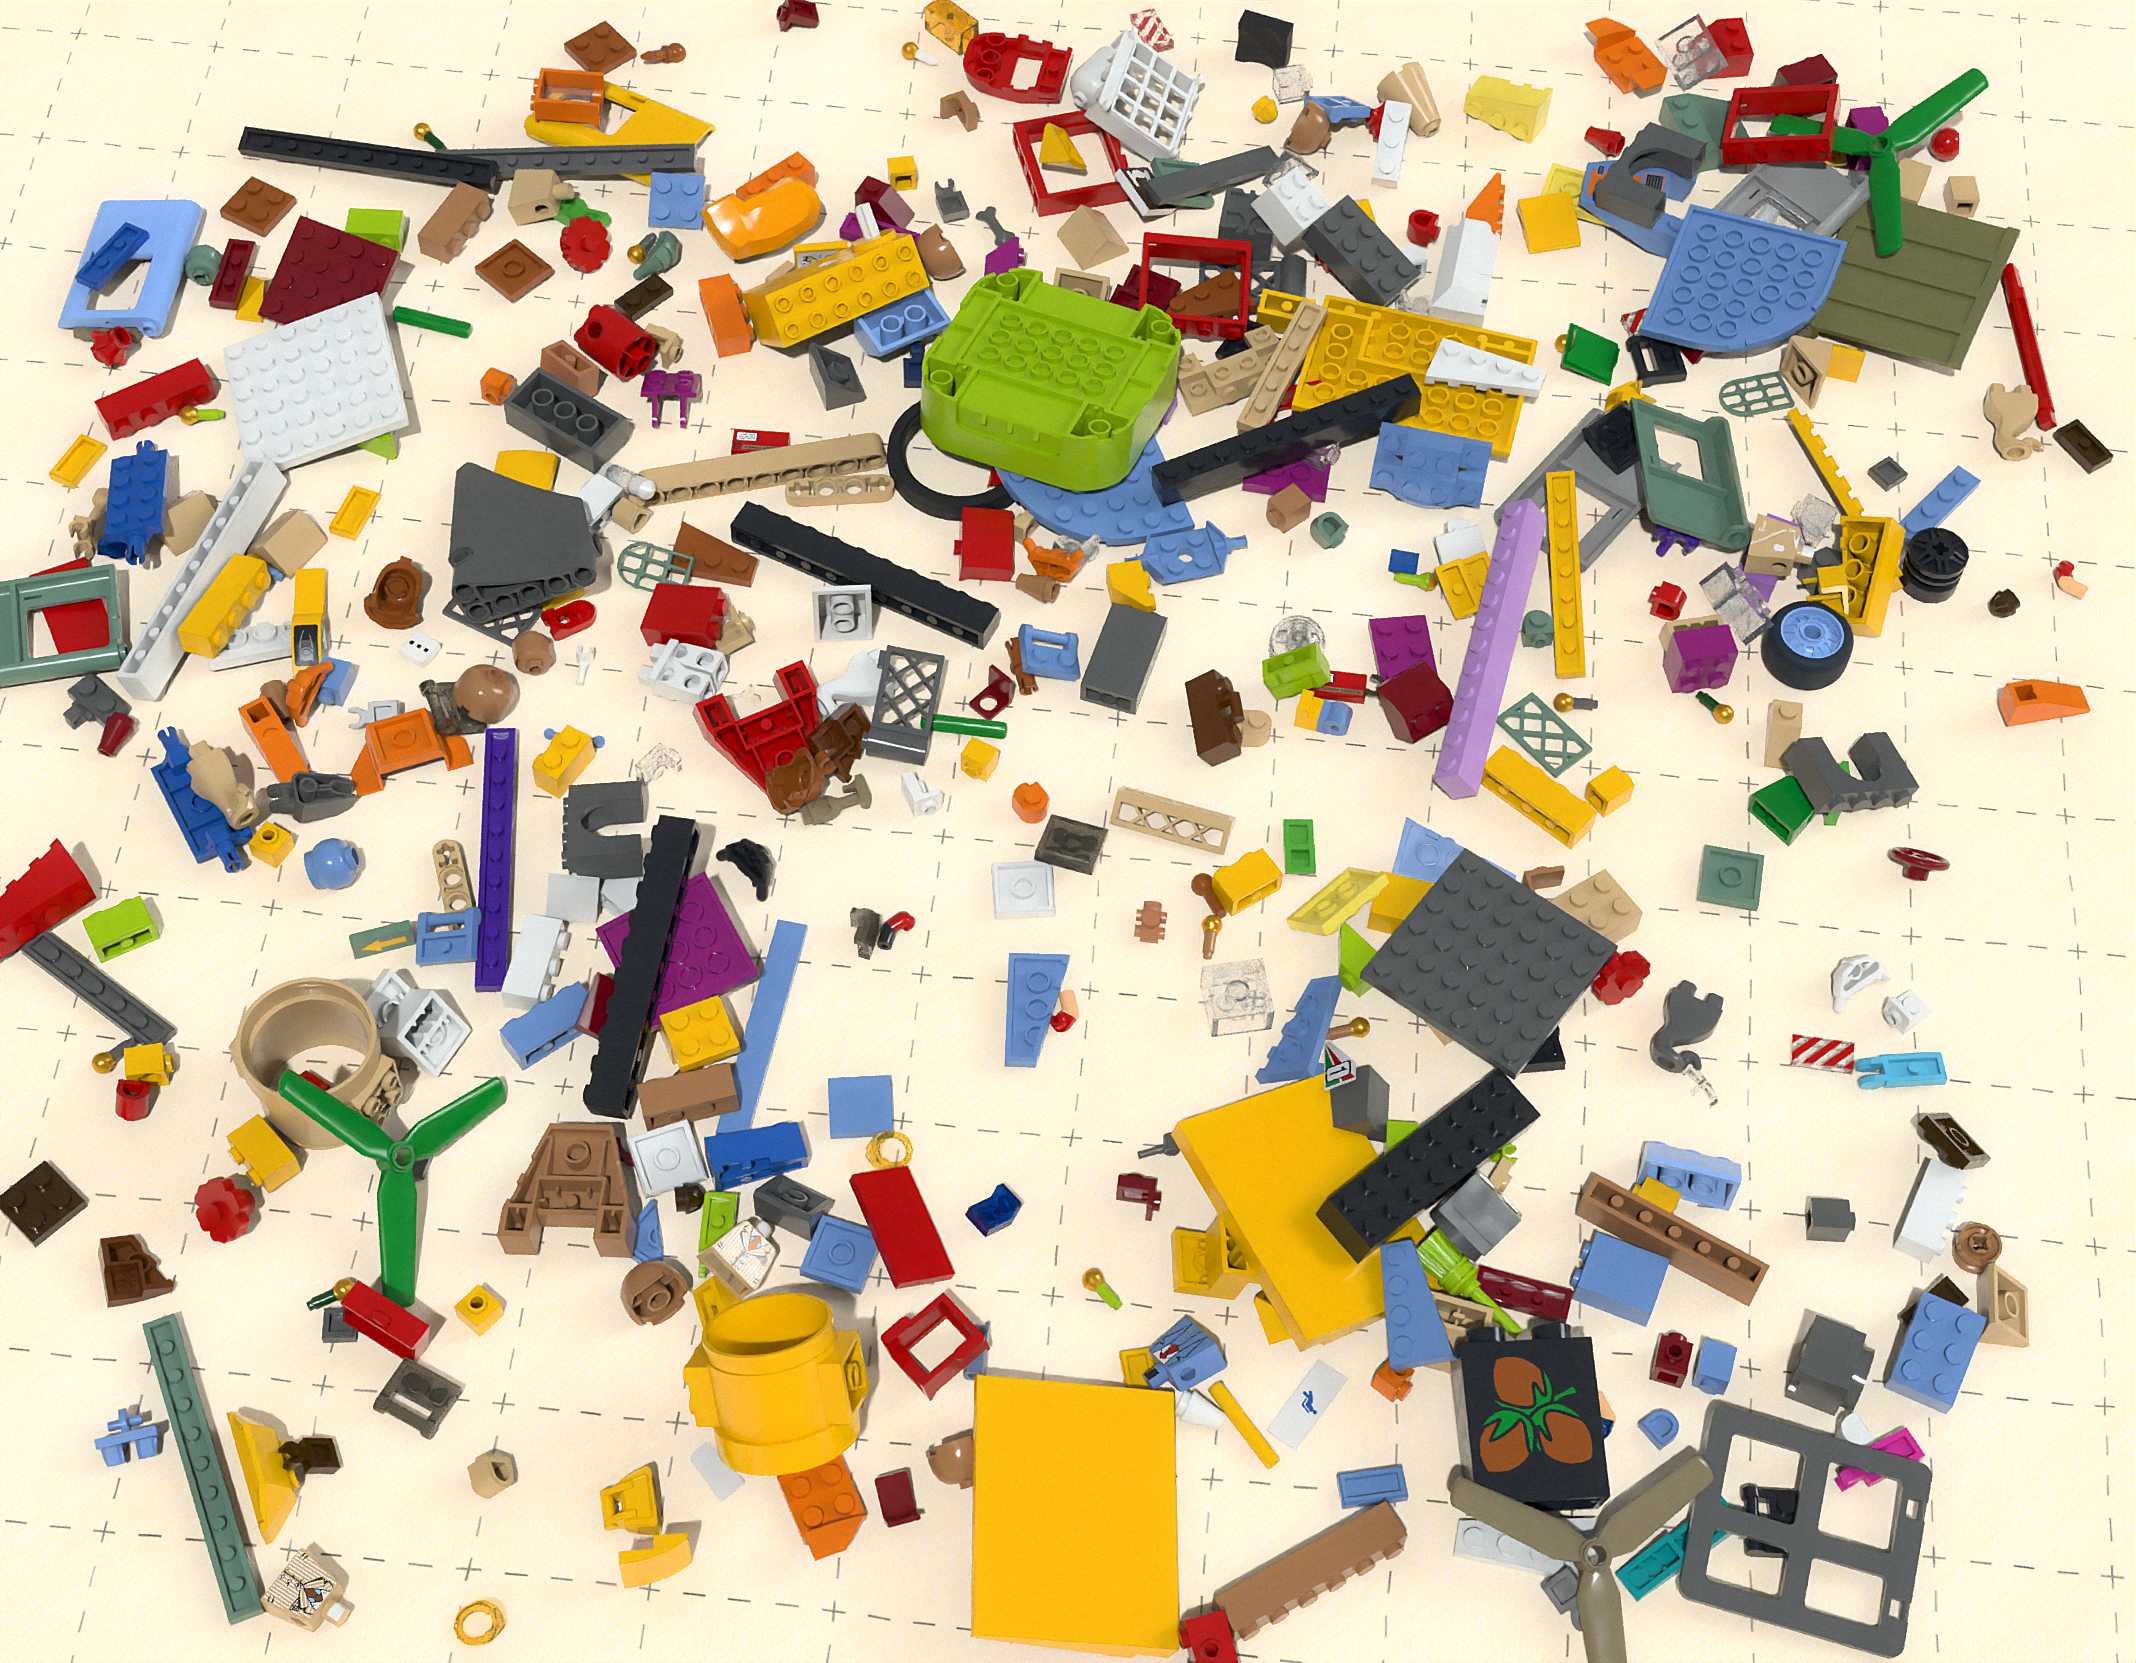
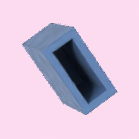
[1570,1232,1670,1327]

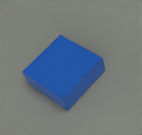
[1388,549,1420,575]

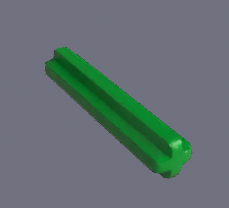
[392,305,472,338]
[920,714,1007,739]

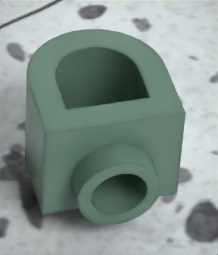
[1310,512,1349,549]
[1521,610,1555,648]

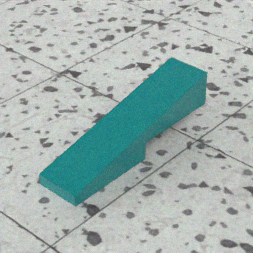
[1615,1496,1732,1602]

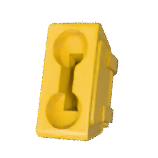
[600,1466,662,1536]

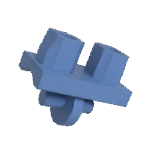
[94,1408,162,1467]

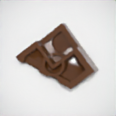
[805,702,871,783]
[98,1235,174,1308]

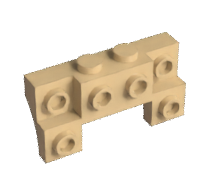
[1177,324,1280,417]

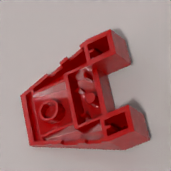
[692,660,826,795]

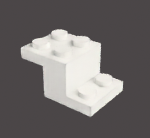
[363,968,472,1078]

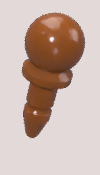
[640,43,686,64]

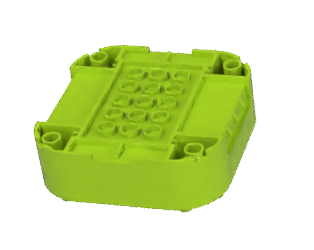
[920,268,1181,492]

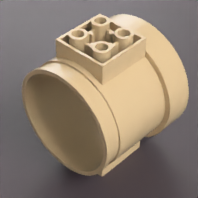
[228,977,403,1150]

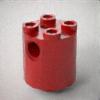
[573,304,656,381]

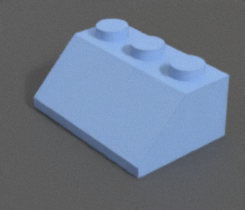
[854,287,952,356]
[1636,1141,1742,1211]

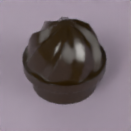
[1990,588,2021,618]
[674,1182,704,1215]

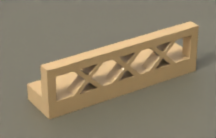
[1109,785,1236,855]

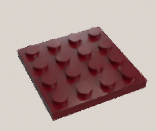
[258,215,401,326]

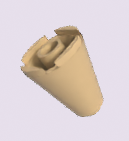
[1376,61,1441,137]

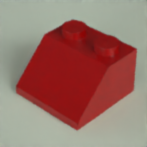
[1687,17,1754,80]

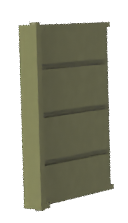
[1795,198,2021,371]

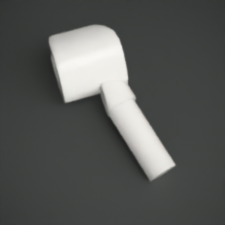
[576,644,594,686]

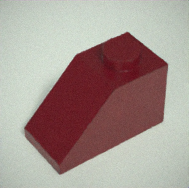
[854,175,915,229]

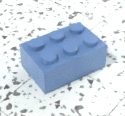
[1884,1291,1987,1414]

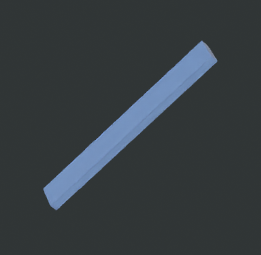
[715,919,808,1135]

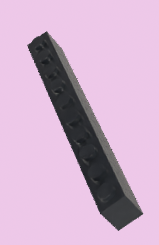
[1151,373,1422,506]
[730,501,999,650]
[583,814,702,1120]

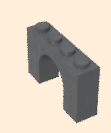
[1594,122,1706,229]
[1784,732,1920,813]
[561,780,644,879]

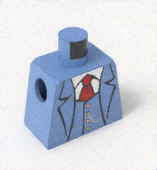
[1142,1317,1227,1392]

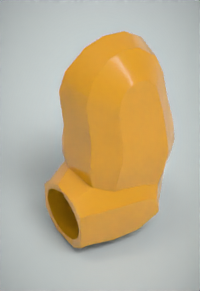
[699,176,821,260]

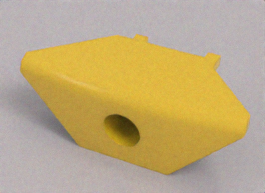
[1604,380,1657,412]
[1803,565,1849,617]

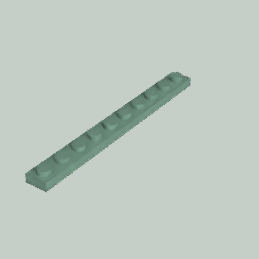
[142,1313,265,1625]

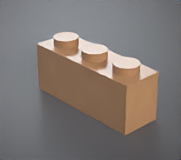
[417,181,491,264]
[636,1063,740,1131]

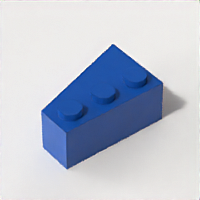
[704,1121,808,1192]

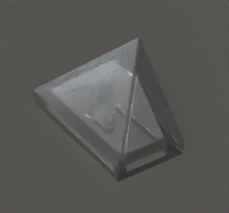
[1262,150,1319,188]

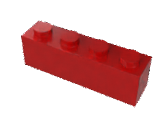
[94,357,217,441]

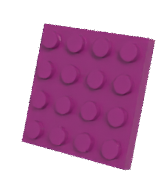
[595,871,760,1033]

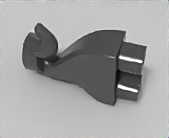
[1651,980,1724,1073]

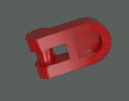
[540,600,596,641]

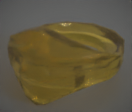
[865,1130,913,1170]
[453,1600,506,1646]

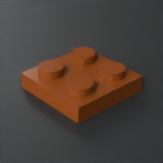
[564,20,637,75]
[219,176,297,238]
[475,238,552,303]

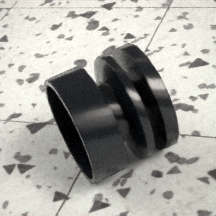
[1899,527,1969,604]

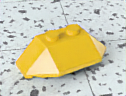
[226,1411,300,1545]

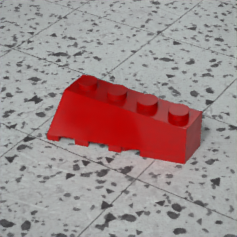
[0,838,97,959]

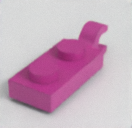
[1834,1427,1925,1492]

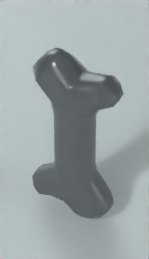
[975,206,1015,246]

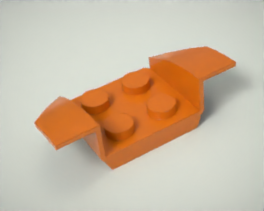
[1585,17,1668,94]
[350,707,474,798]
[777,1455,867,1561]

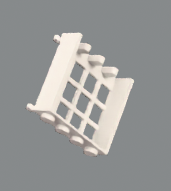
[1084,26,1205,162]

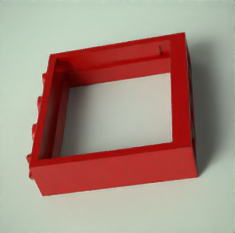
[1722,83,1841,165]
[1012,109,1131,217]
[1137,232,1252,340]

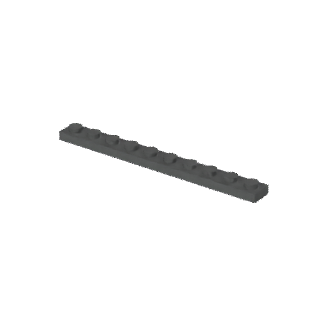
[434,143,697,177]

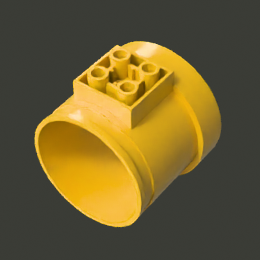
[683,1293,869,1476]

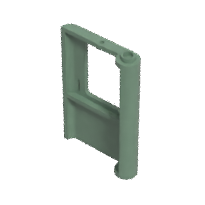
[1630,397,1751,549]
[0,563,129,687]

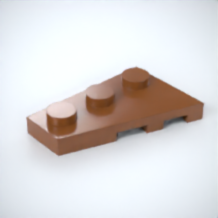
[1165,269,1257,318]
[668,521,758,588]

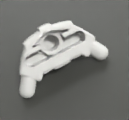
[1833,953,1892,1014]

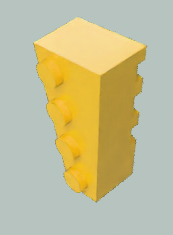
[1840,515,1906,637]

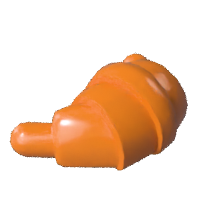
[1023,538,1084,582]
[285,661,333,728]

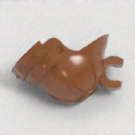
[364,556,422,630]
[765,747,837,815]

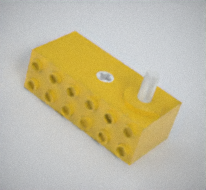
[741,203,930,348]

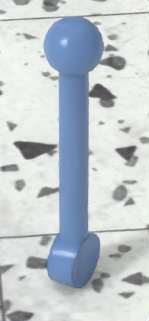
[543,728,605,748]

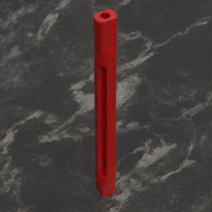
[2002,263,2058,432]

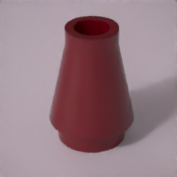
[97,712,135,758]

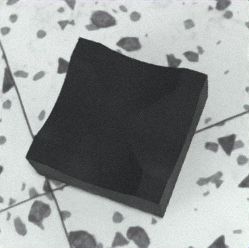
[1235,9,1294,74]

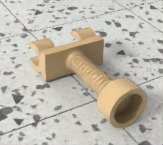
[68,487,109,561]

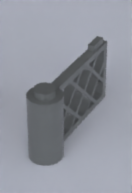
[1199,254,1307,307]
[860,645,945,766]

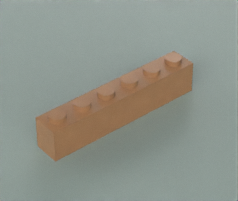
[1576,1174,1770,1307]
[1211,1501,1408,1643]

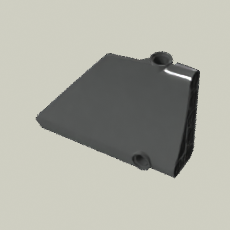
[448,462,603,623]

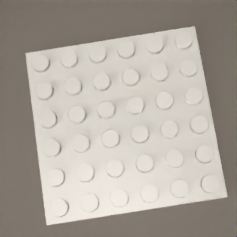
[222,292,410,471]

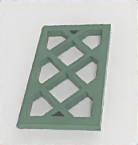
[1496,692,1593,778]

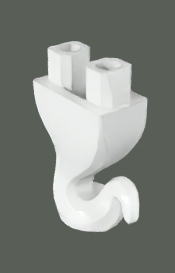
[815,648,904,719]

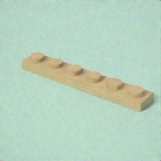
[1236,299,1328,432]

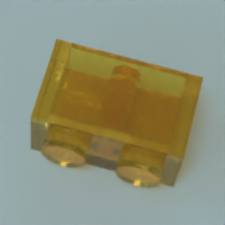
[925,0,979,56]

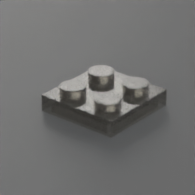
[1034,814,1109,876]

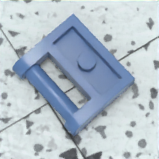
[1303,96,1371,123]
[1018,623,1080,682]
[415,907,482,967]

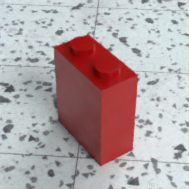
[640,583,729,650]

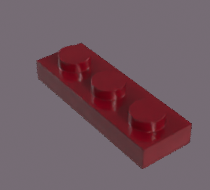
[208,238,257,310]
[1470,1265,1574,1324]

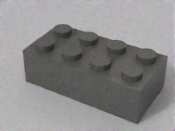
[1302,194,1421,307]
[503,367,629,474]

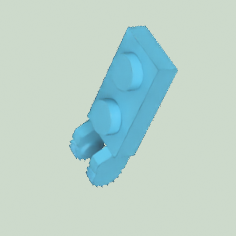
[1855,1052,1948,1090]

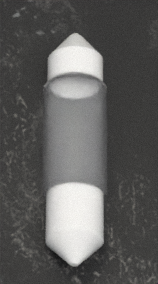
[599,463,656,500]

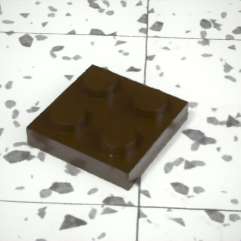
[1918,1113,1992,1170]
[0,1160,87,1248]

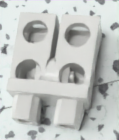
[637,638,729,708]

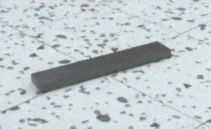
[1144,145,1283,206]
[20,931,177,1046]

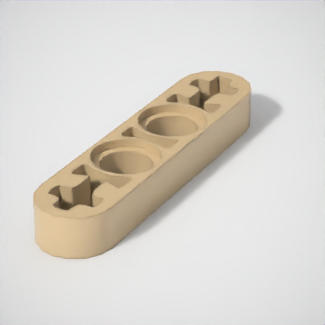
[785,474,895,507]
[432,839,472,931]

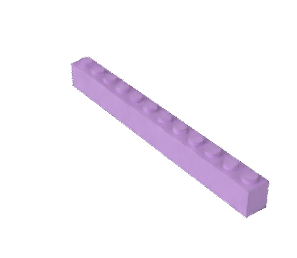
[1434,498,1548,799]

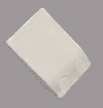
[812,585,873,643]

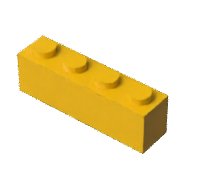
[177,553,271,659]
[1480,744,1597,850]

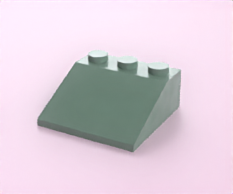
[1658,93,1749,173]

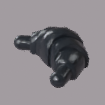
[716,838,774,902]

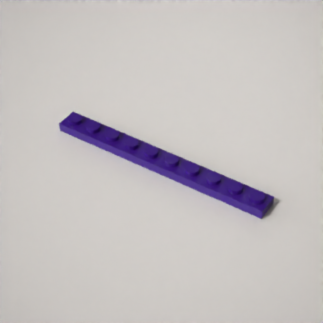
[474,728,517,993]

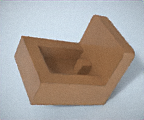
[940,90,979,132]

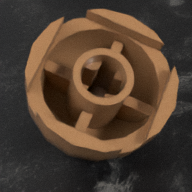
[1283,99,1332,154]
[916,223,965,279]
[452,664,514,723]
[620,1260,688,1326]
[925,1435,973,1490]

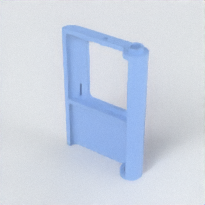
[58,199,203,337]

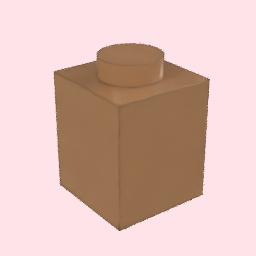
[1266,483,1312,534]

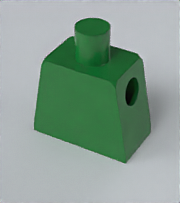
[1747,775,1817,847]

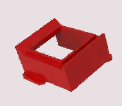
[881,1292,990,1402]

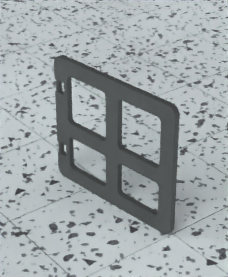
[1678,1406,1932,1659]

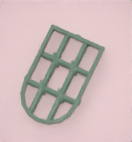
[1718,371,1795,417]
[617,542,695,593]

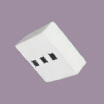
[399,630,441,669]

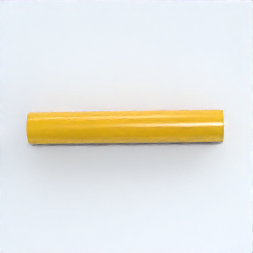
[1208,1381,1280,1469]

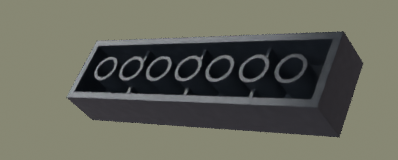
[1315,1068,1541,1264]

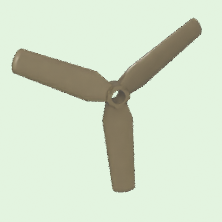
[1450,1455,1714,1663]

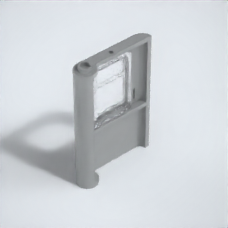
[1713,132,1871,237]

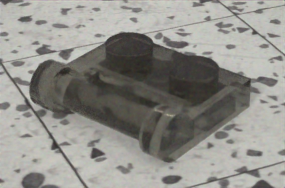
[419,679,487,736]
[373,1357,462,1440]

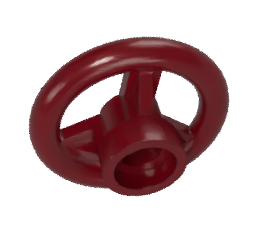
[1891,847,1950,881]

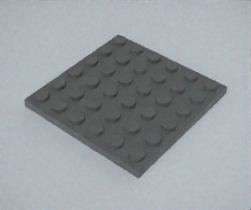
[1360,848,1618,1080]

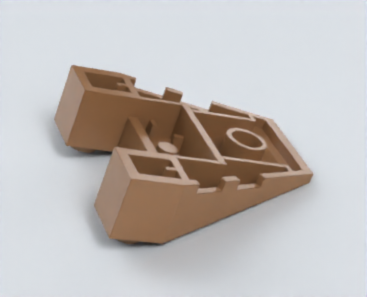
[497,1123,637,1258]

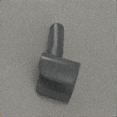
[1137,1132,1180,1159]

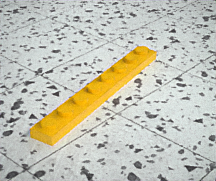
[1787,407,1903,593]
[1546,470,1586,679]

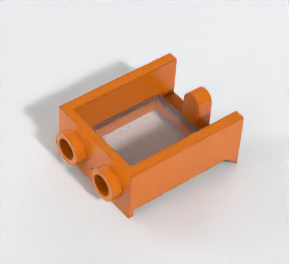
[530,68,605,129]

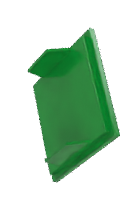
[1561,323,1620,386]

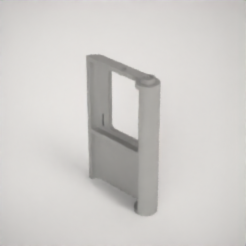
[1494,408,1682,572]

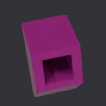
[984,236,1024,277]

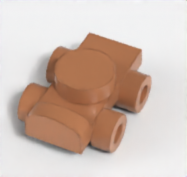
[1134,901,1167,944]

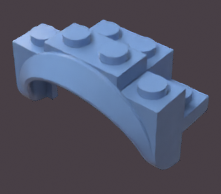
[1369,422,1493,509]

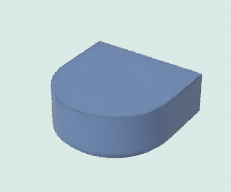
[1637,1410,1679,1451]

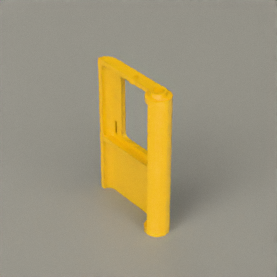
[524,70,716,187]

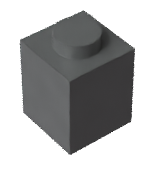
[1804,1198,1856,1242]

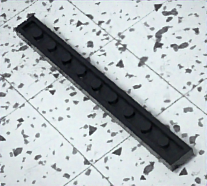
[238,126,499,189]

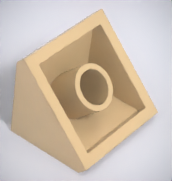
[1057,204,1129,271]
[1053,267,1110,302]
[1779,335,1833,410]
[156,490,215,557]
[246,509,328,580]
[1976,1263,2029,1348]

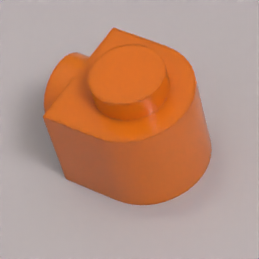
[480,367,516,406]
[1012,781,1048,824]
[1371,1361,1415,1403]

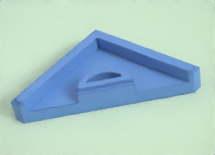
[631,1199,663,1264]

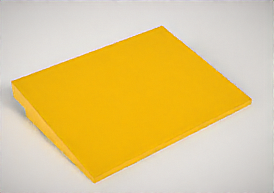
[1291,294,1538,458]
[1171,1072,1446,1352]
[971,1375,1179,1658]

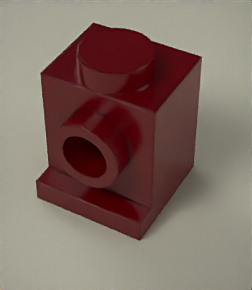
[1649,1332,1694,1389]

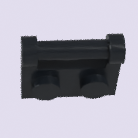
[1625,335,1687,388]
[1741,1486,1799,1558]

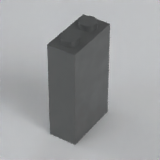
[1080,602,1168,715]

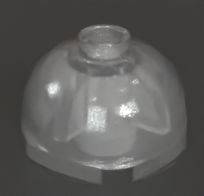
[1268,615,1326,658]

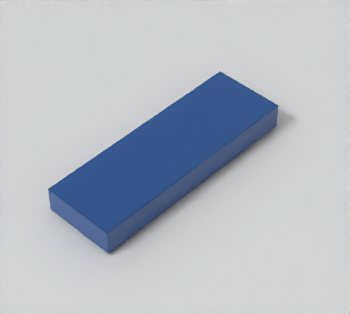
[75,222,150,292]

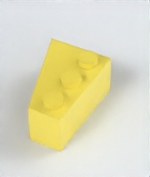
[1463,75,1553,144]

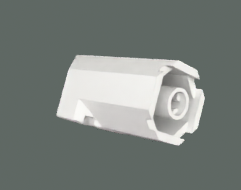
[1429,218,1500,328]

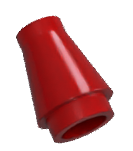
[1585,126,1626,156]

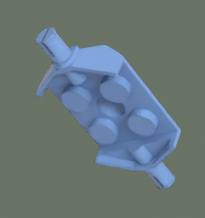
[1124,520,1248,585]

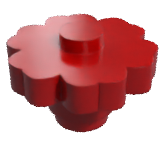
[560,216,610,272]
[1593,950,1651,1006]
[194,1176,255,1244]

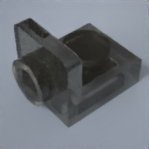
[850,907,882,960]

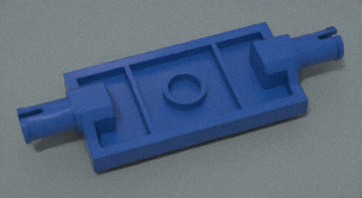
[104,440,171,565]
[150,726,253,873]

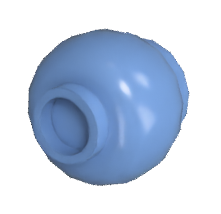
[304,838,360,890]

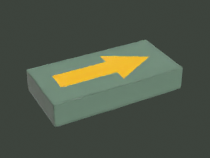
[348,920,416,960]

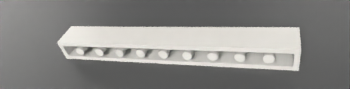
[115,457,287,701]

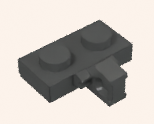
[63,673,130,730]

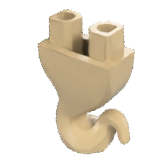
[1983,383,2044,461]
[186,740,259,830]

